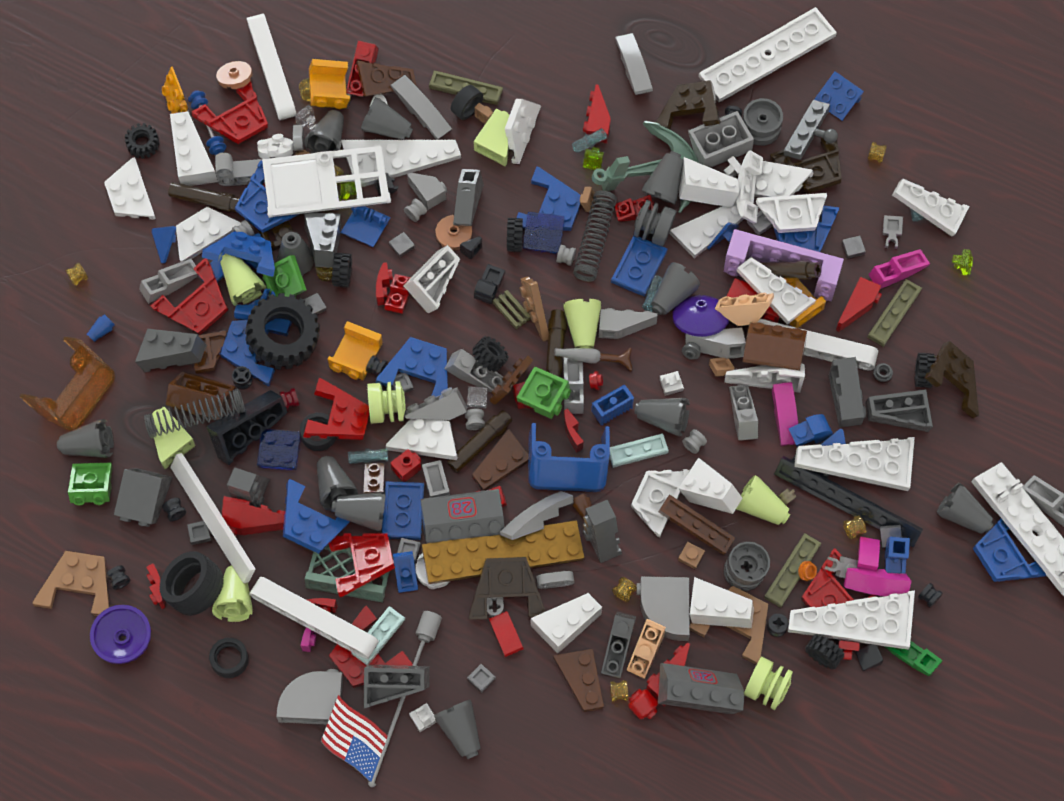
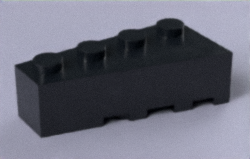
[206,390,288,465]

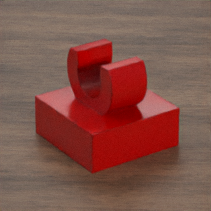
[837,640,860,660]

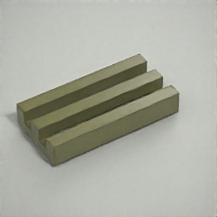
[493,290,531,329]

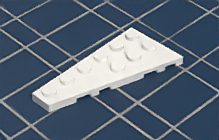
[341,140,461,187]
[794,437,914,491]
[788,590,915,650]

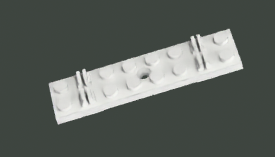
[699,7,837,102]
[971,462,1064,596]

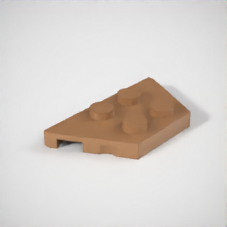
[520,276,549,342]

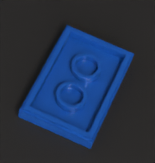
[611,236,668,297]
[382,481,425,540]

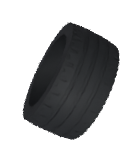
[159,551,224,616]

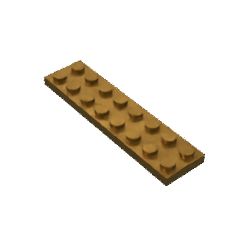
[422,520,584,585]

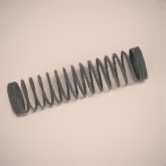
[573,190,617,282]
[144,388,245,439]

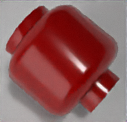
[628,689,658,719]

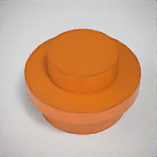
[798,561,817,581]

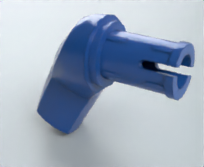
[234,288,275,320]

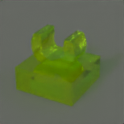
[583,147,604,170]
[340,174,357,200]
[952,249,973,275]

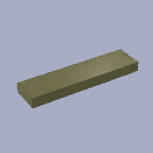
[429,70,503,105]
[867,279,922,347]
[764,533,821,608]

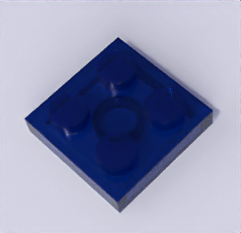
[523,212,565,254]
[257,429,301,470]

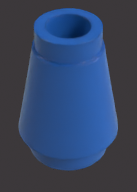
[87,314,115,342]

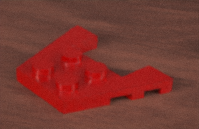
[192,81,268,144]
[150,258,228,335]
[303,378,369,440]
[329,533,395,598]
[801,549,877,608]
[329,605,413,688]

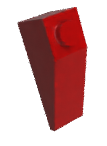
[836,277,882,332]

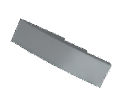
[615,33,653,95]
[390,75,452,140]
[500,491,574,540]

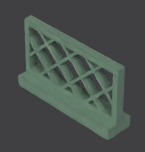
[305,544,393,603]

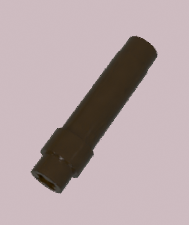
[168,182,240,212]
[759,260,822,279]
[546,309,567,378]
[447,410,513,473]

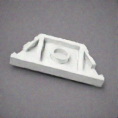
[505,99,541,164]
[104,157,156,220]
[754,161,813,198]
[756,193,827,233]
[176,207,241,262]
[386,419,458,460]
[631,469,690,537]

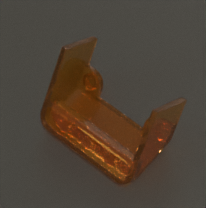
[19,337,115,431]

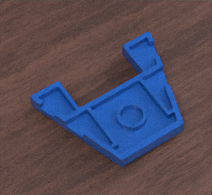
[235,161,299,233]
[517,167,581,231]
[773,205,839,252]
[202,231,275,277]
[220,318,292,386]
[376,337,448,397]
[283,479,350,554]
[973,518,1047,582]

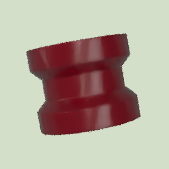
[279,388,300,410]

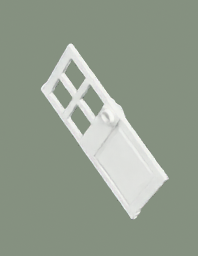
[262,145,391,218]

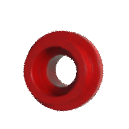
[589,371,603,390]

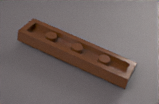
[658,494,735,555]

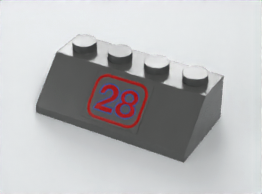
[420,489,504,544]
[658,663,744,714]

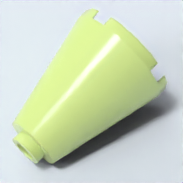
[220,254,266,306]
[563,299,601,348]
[736,475,790,525]
[212,565,253,622]

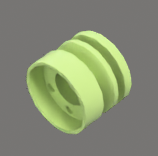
[367,381,406,424]
[744,656,793,710]

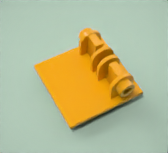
[162,67,188,114]

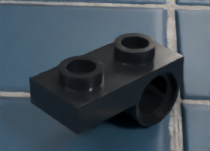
[474,264,505,304]

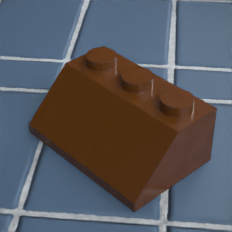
[743,322,807,371]
[166,372,236,420]

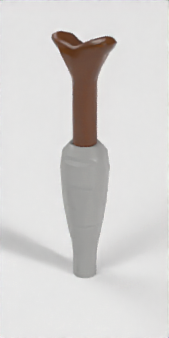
[554,348,632,372]

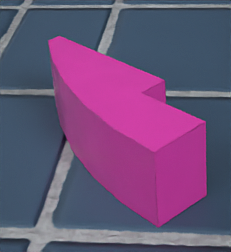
[868,249,930,289]
[771,382,798,446]
[844,568,911,597]

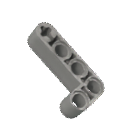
[215,153,262,186]

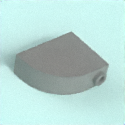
[636,577,689,641]
[276,669,343,725]

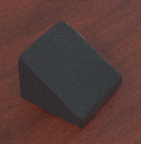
[460,236,482,259]
[855,644,883,671]

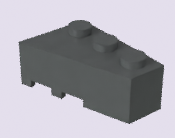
[304,212,341,268]
[135,329,206,372]
[828,357,866,428]
[865,390,933,432]
[227,467,270,507]
[583,500,622,563]

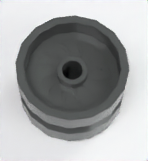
[742,98,783,146]

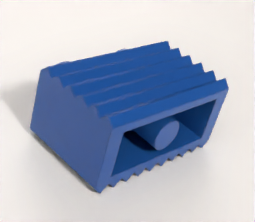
[591,385,634,425]

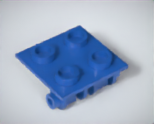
[814,72,864,121]
[341,206,390,247]

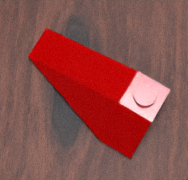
[222,496,285,536]

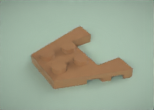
[33,551,109,616]
[689,586,768,665]

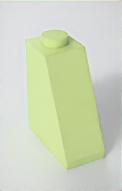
[474,109,510,166]
[152,407,195,469]

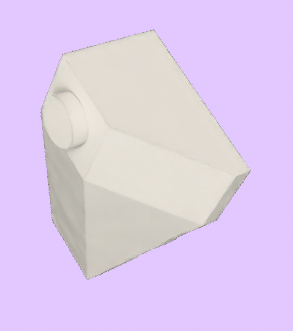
[724,364,805,393]

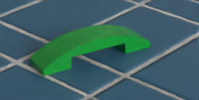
[884,640,942,676]

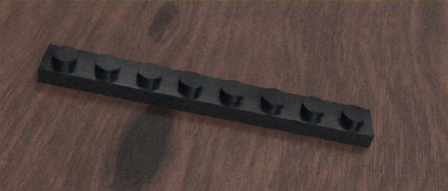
[774,456,923,548]

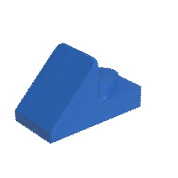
[393,551,418,593]

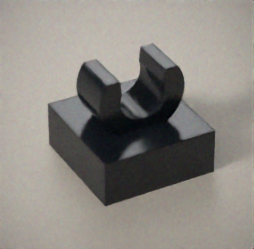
[374,173,399,196]

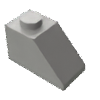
[407,173,447,210]

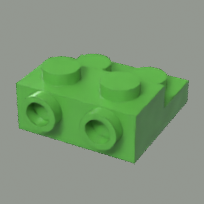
[263,255,306,298]
[516,366,571,419]
[68,463,113,505]

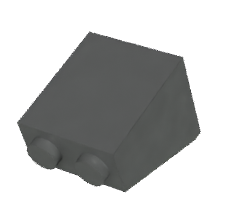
[114,468,172,527]

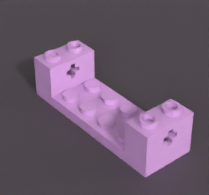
[723,229,844,301]

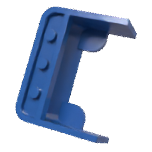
[528,423,610,492]

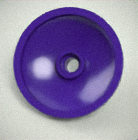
[673,295,729,337]
[90,605,151,664]

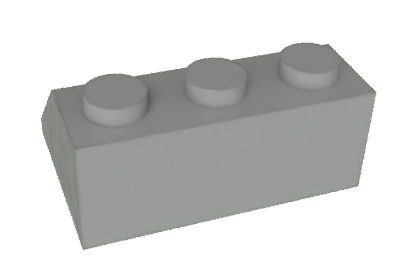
[688,111,754,168]

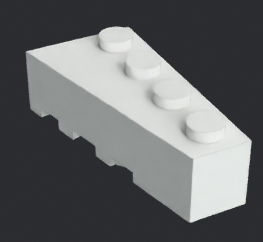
[170,111,218,186]

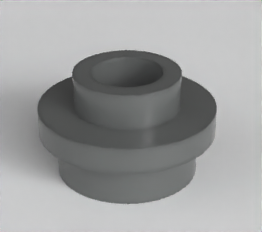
[682,342,701,360]
[873,363,893,382]

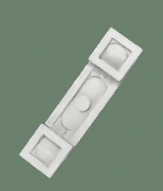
[736,150,763,224]

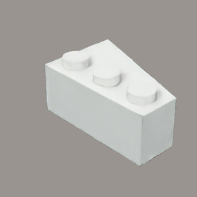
[679,157,739,207]
[403,245,460,313]
[679,458,743,514]
[690,577,754,628]
[531,593,602,653]

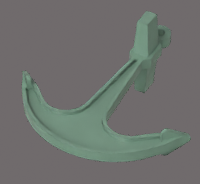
[591,121,699,213]

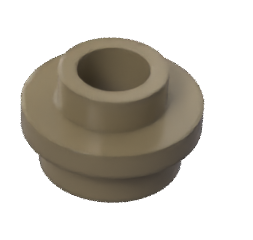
[779,488,796,505]

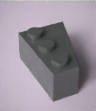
[364,664,430,708]

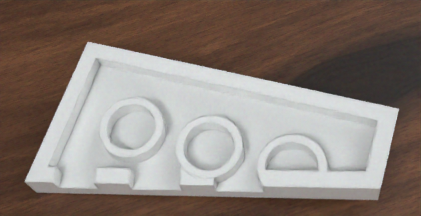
[892,179,969,236]
[669,201,744,258]
[737,257,816,324]

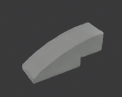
[139,259,199,304]
[564,357,584,414]
[422,460,450,498]
[1022,475,1064,527]

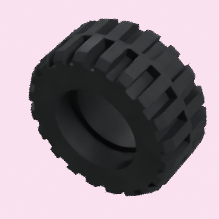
[245,293,320,370]

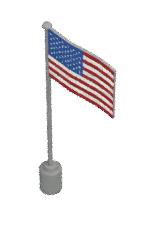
[321,611,442,787]

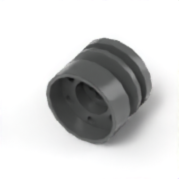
[633,200,676,247]
[724,541,770,591]

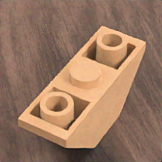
[715,293,774,326]
[627,619,666,679]

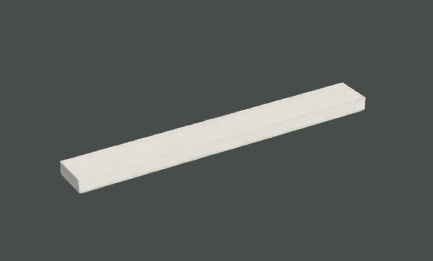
[170,453,255,583]

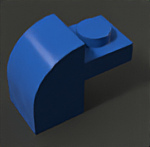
[789,414,833,447]
[884,537,910,574]

